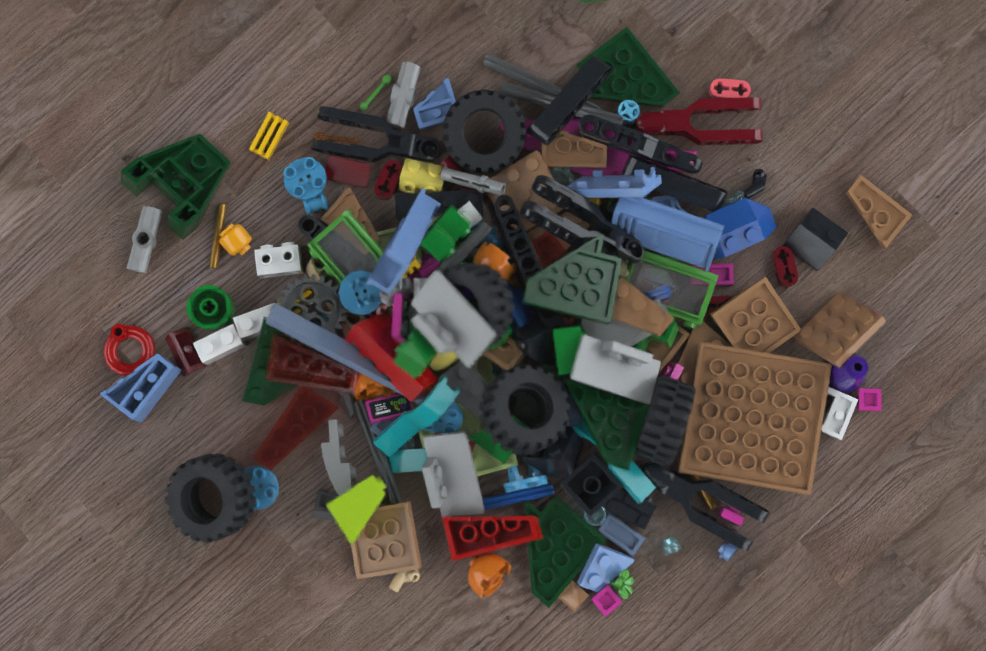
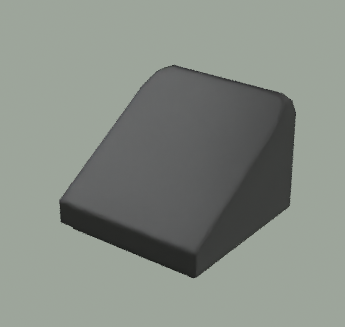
[313,491,339,521]

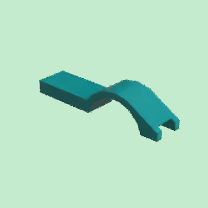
[373,375,460,457]
[572,422,656,503]

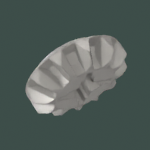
[380,278,414,306]

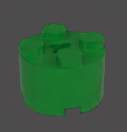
[186,285,235,332]

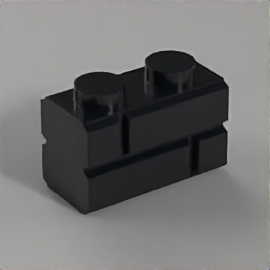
[604,487,656,530]

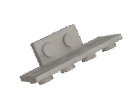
[411,271,496,367]
[570,335,661,404]
[422,431,485,517]

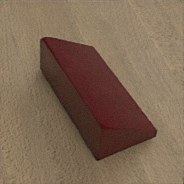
[326,155,372,188]
[165,326,206,376]

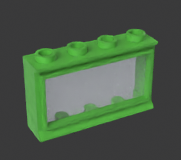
[307,209,408,296]
[627,250,719,329]

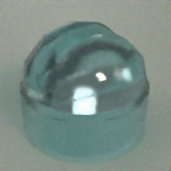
[662,537,682,555]

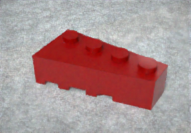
[344,312,439,402]
[442,516,543,561]

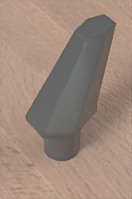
[334,384,356,419]

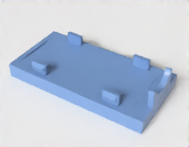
[564,167,662,198]

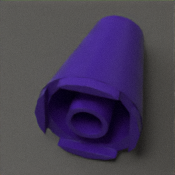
[824,353,868,393]

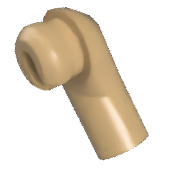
[389,569,420,593]

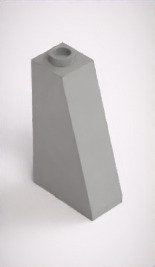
[581,299,669,347]

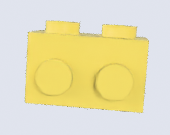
[399,158,445,194]

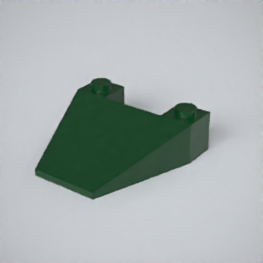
[121,134,231,240]

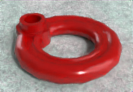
[103,324,156,376]

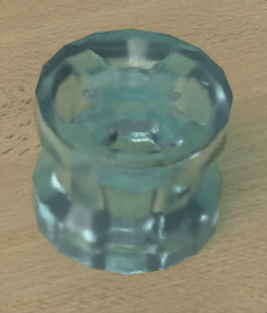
[583,507,606,526]

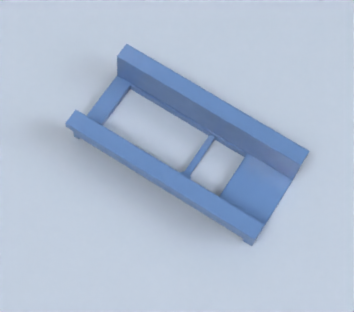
[366,188,441,294]
[612,197,724,272]

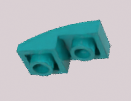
[389,448,427,473]

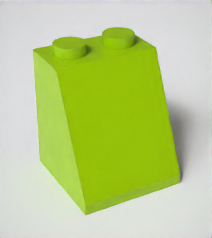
[326,475,387,544]

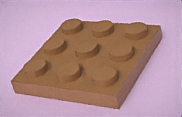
[487,150,564,232]
[710,276,801,353]
[793,292,886,368]
[351,501,422,579]

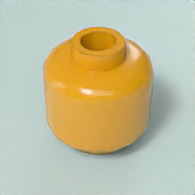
[219,223,252,256]

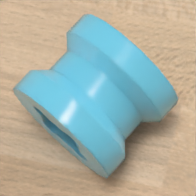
[617,100,639,125]

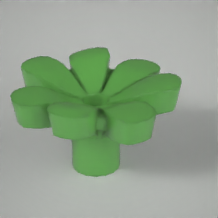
[610,569,634,599]

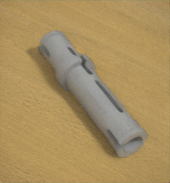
[441,167,506,196]

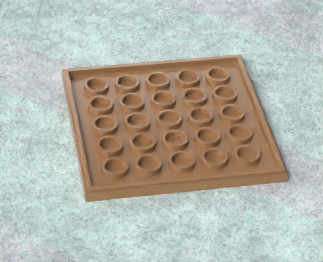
[678,342,832,495]

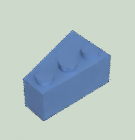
[100,354,182,423]

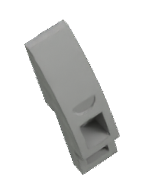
[321,419,357,496]

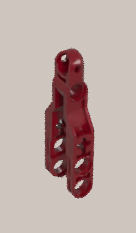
[634,97,763,145]

